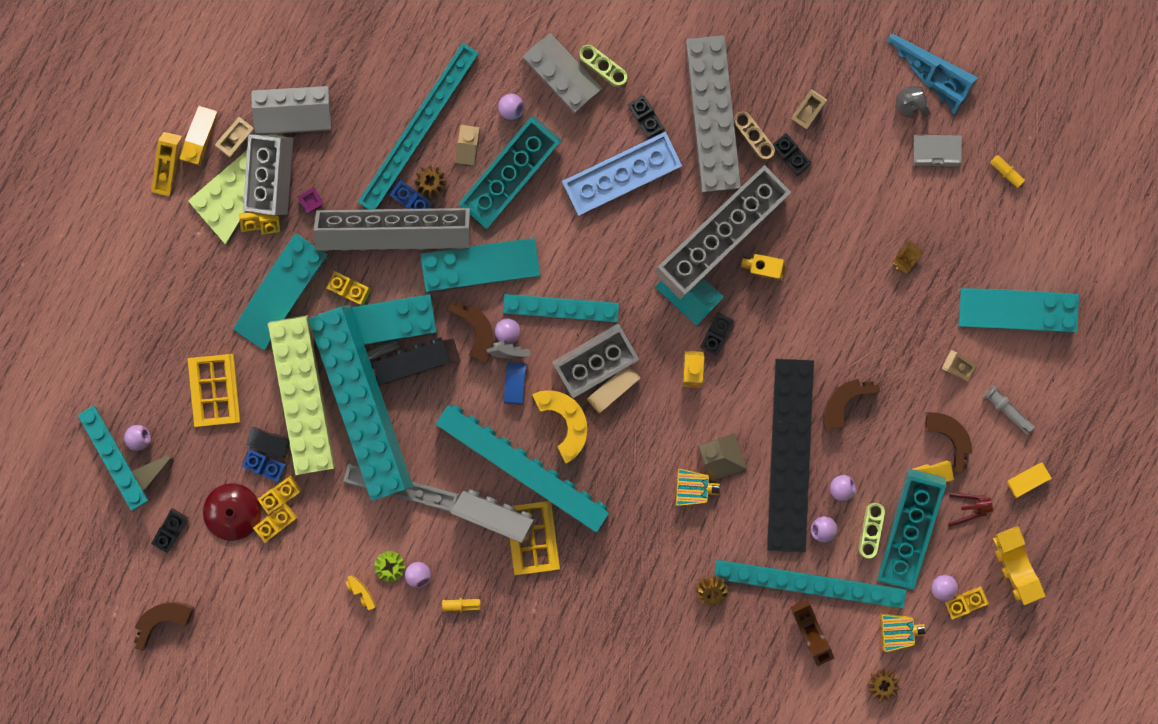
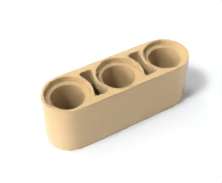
[734,111,775,161]
[586,366,641,414]

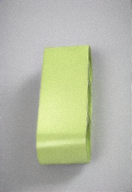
[580,45,627,88]
[858,503,885,558]

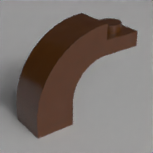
[448,302,494,363]
[823,379,880,429]
[925,412,972,473]
[790,599,835,667]
[134,602,194,651]

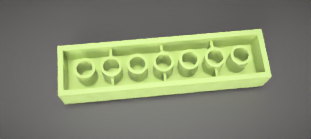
[268,315,335,475]

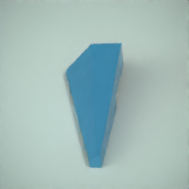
[887,34,978,115]

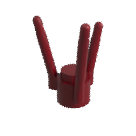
[948,493,993,527]

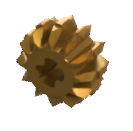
[414,165,447,198]
[696,574,728,607]
[867,669,900,702]

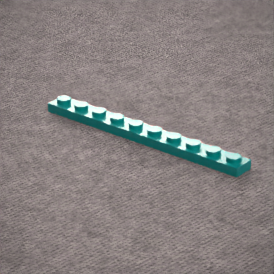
[358,43,479,210]
[714,559,907,609]

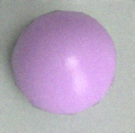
[498,93,525,120]
[494,318,520,345]
[124,425,151,451]
[830,475,856,501]
[811,516,838,543]
[405,562,431,589]
[931,575,958,601]

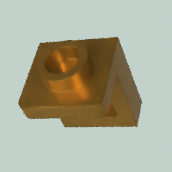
[892,240,924,274]

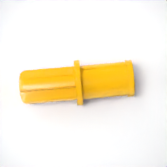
[990,155,1025,188]
[442,598,481,613]

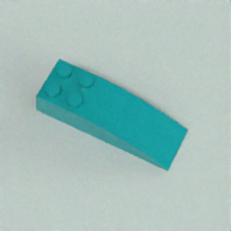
[458,116,563,229]
[233,233,329,351]
[420,238,541,293]
[958,288,1079,333]
[318,294,438,345]
[877,468,946,590]

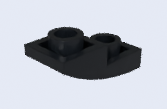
[628,95,665,140]
[772,133,812,176]
[700,311,734,356]
[246,427,290,458]
[151,508,189,553]

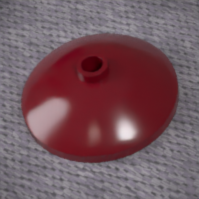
[203,483,261,541]

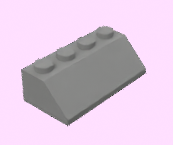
[522,33,603,115]
[252,86,332,135]
[243,134,293,215]
[552,324,639,398]
[451,489,536,543]

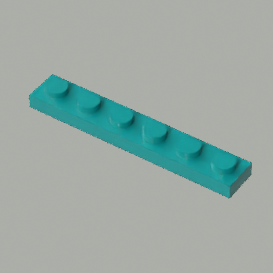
[503,294,619,322]
[78,405,149,512]

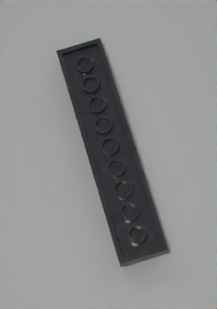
[767,359,814,552]

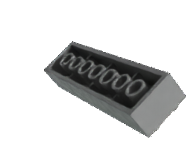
[685,35,741,194]
[654,165,791,300]
[313,208,471,251]

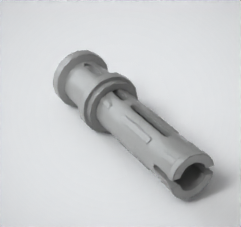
[983,385,1035,435]

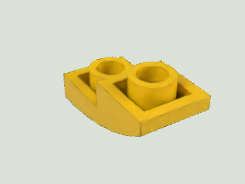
[239,212,280,235]
[327,271,371,306]
[913,460,954,482]
[1006,462,1052,498]
[257,476,302,515]
[253,503,298,543]
[346,575,377,610]
[945,586,989,620]

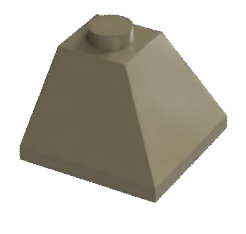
[698,433,747,482]

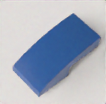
[388,179,432,209]
[504,362,527,405]
[242,449,288,483]

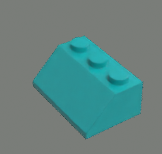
[655,278,723,326]

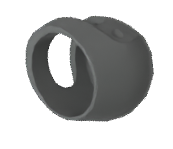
[896,86,931,118]

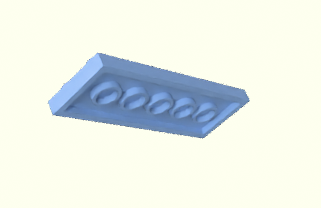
[562,132,682,216]

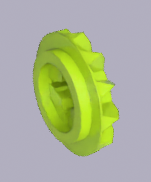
[374,551,405,582]

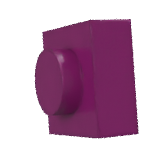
[298,187,324,214]

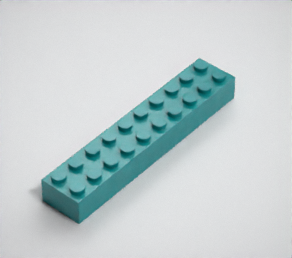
[308,305,414,501]
[436,404,609,532]

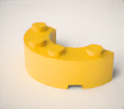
[532,391,587,463]
[993,526,1046,605]

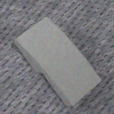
[486,341,531,359]

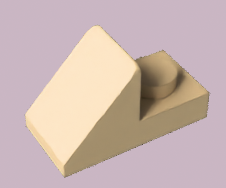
[791,89,827,129]
[215,117,254,158]
[455,125,480,166]
[942,350,977,382]

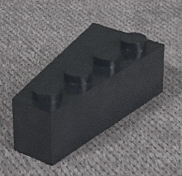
[373,337,461,385]

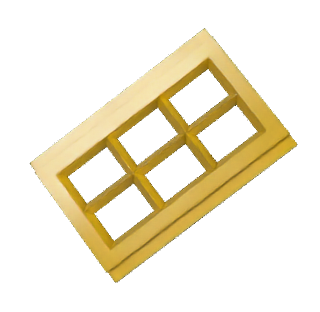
[188,354,240,427]
[510,501,560,575]

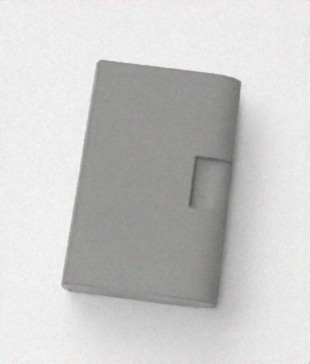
[913,135,962,167]

